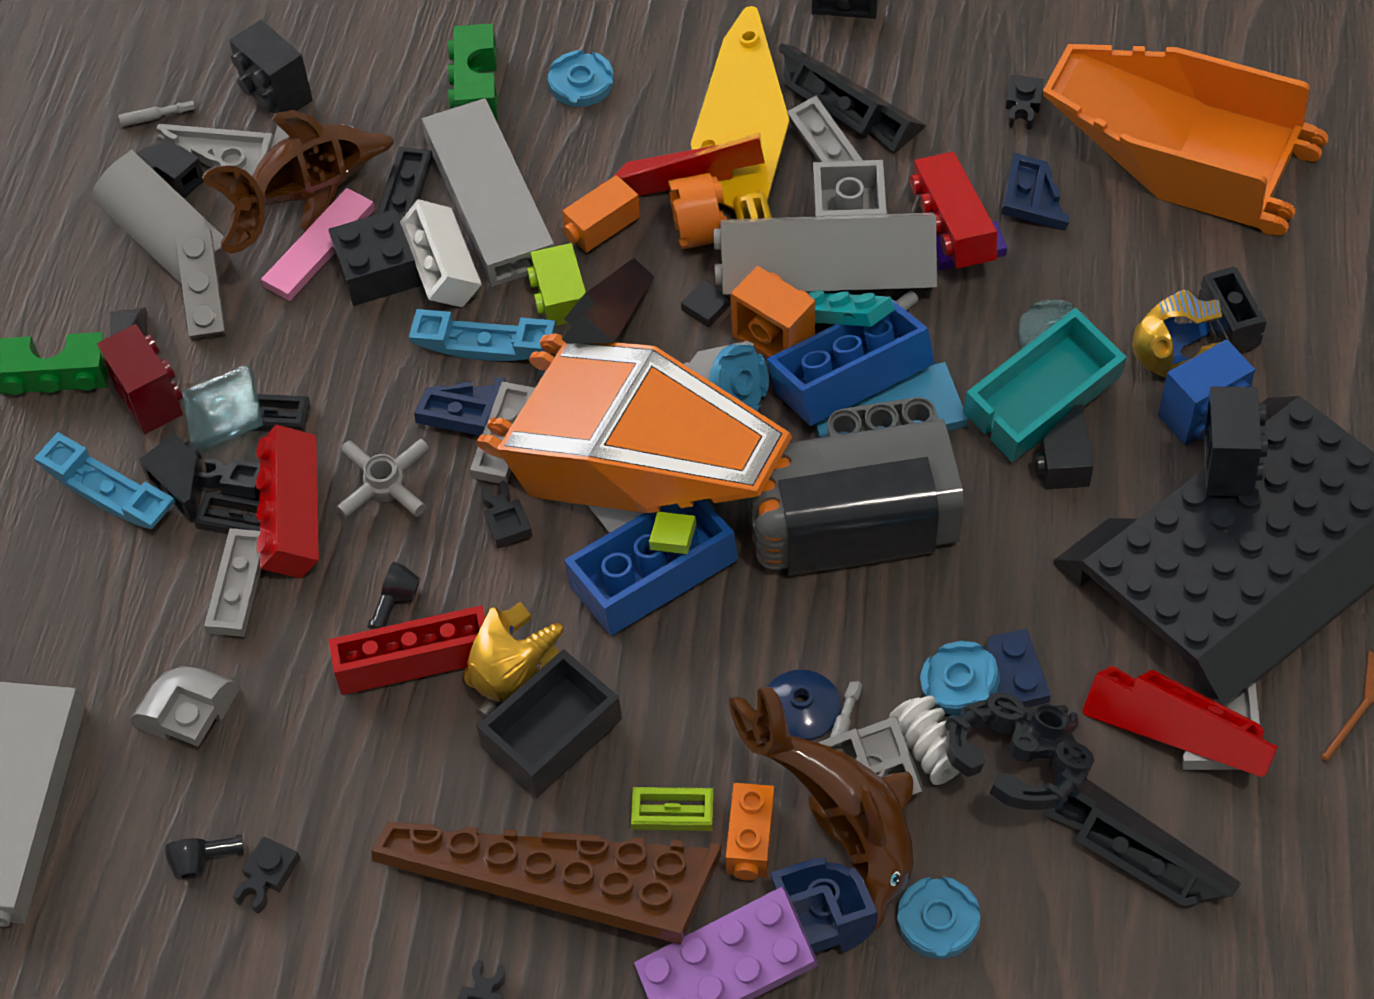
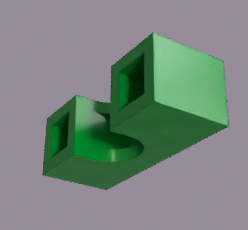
[448,24,498,120]
[0,332,109,395]

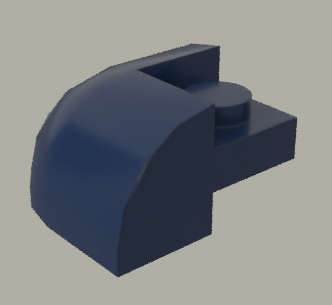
[770,857,878,953]

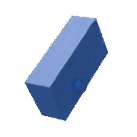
[767,300,935,426]
[564,499,738,636]

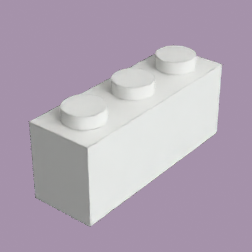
[400,199,482,307]

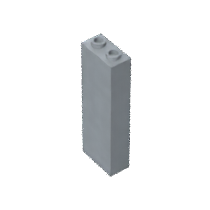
[422,98,554,287]
[714,213,937,294]
[0,682,86,927]

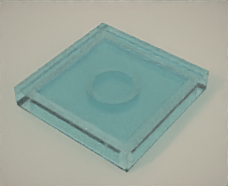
[182,365,263,451]

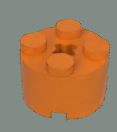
[668,173,727,250]

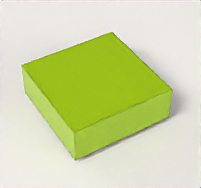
[649,512,696,554]

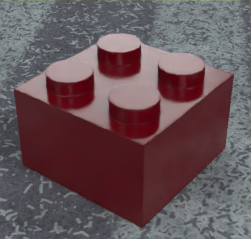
[96,324,183,435]

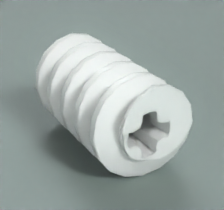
[889,696,960,785]

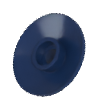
[768,670,841,741]

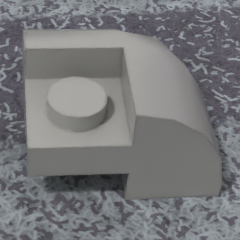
[131,666,240,747]
[818,716,923,796]

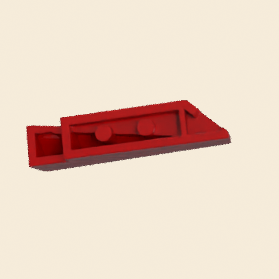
[599,133,765,196]
[1082,665,1278,777]

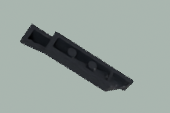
[1044,778,1241,907]

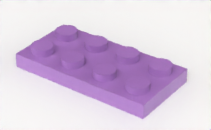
[634,887,819,999]

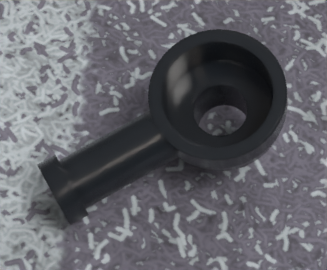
[367,562,420,630]
[165,834,244,880]

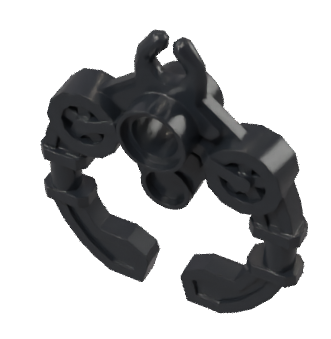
[945,692,1095,810]

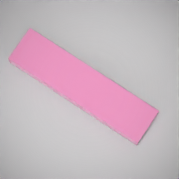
[261,188,375,301]

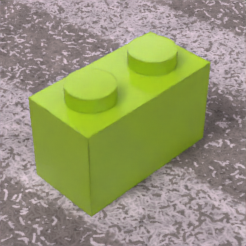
[526,243,586,326]

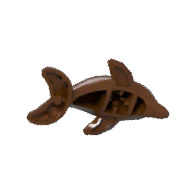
[202,110,394,254]
[729,687,914,930]

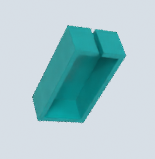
[963,307,1127,463]

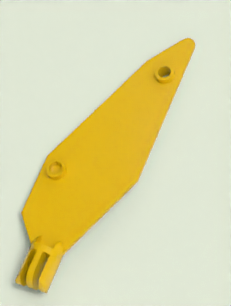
[691,6,790,219]

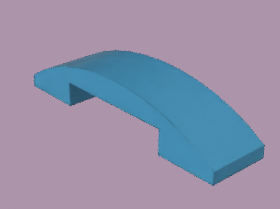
[409,309,556,361]
[34,432,175,529]

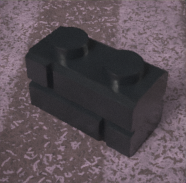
[1198,267,1267,352]

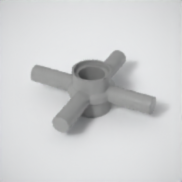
[336,439,429,518]

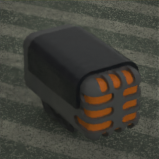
[744,397,964,576]

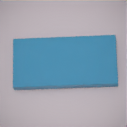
[814,362,968,438]

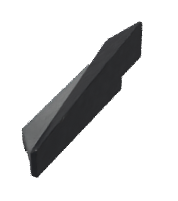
[779,43,925,152]
[562,258,654,344]

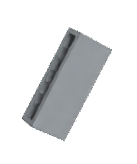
[91,149,229,285]

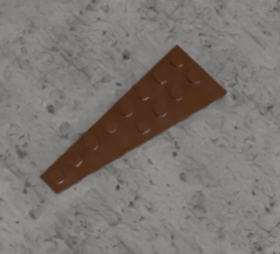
[371,822,721,944]

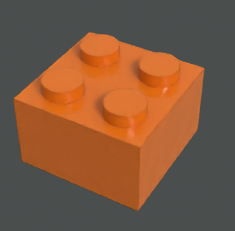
[731,266,815,358]

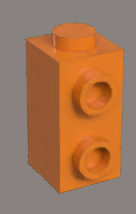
[562,175,640,253]
[726,783,775,880]

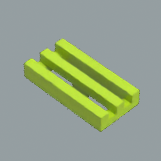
[631,787,714,831]

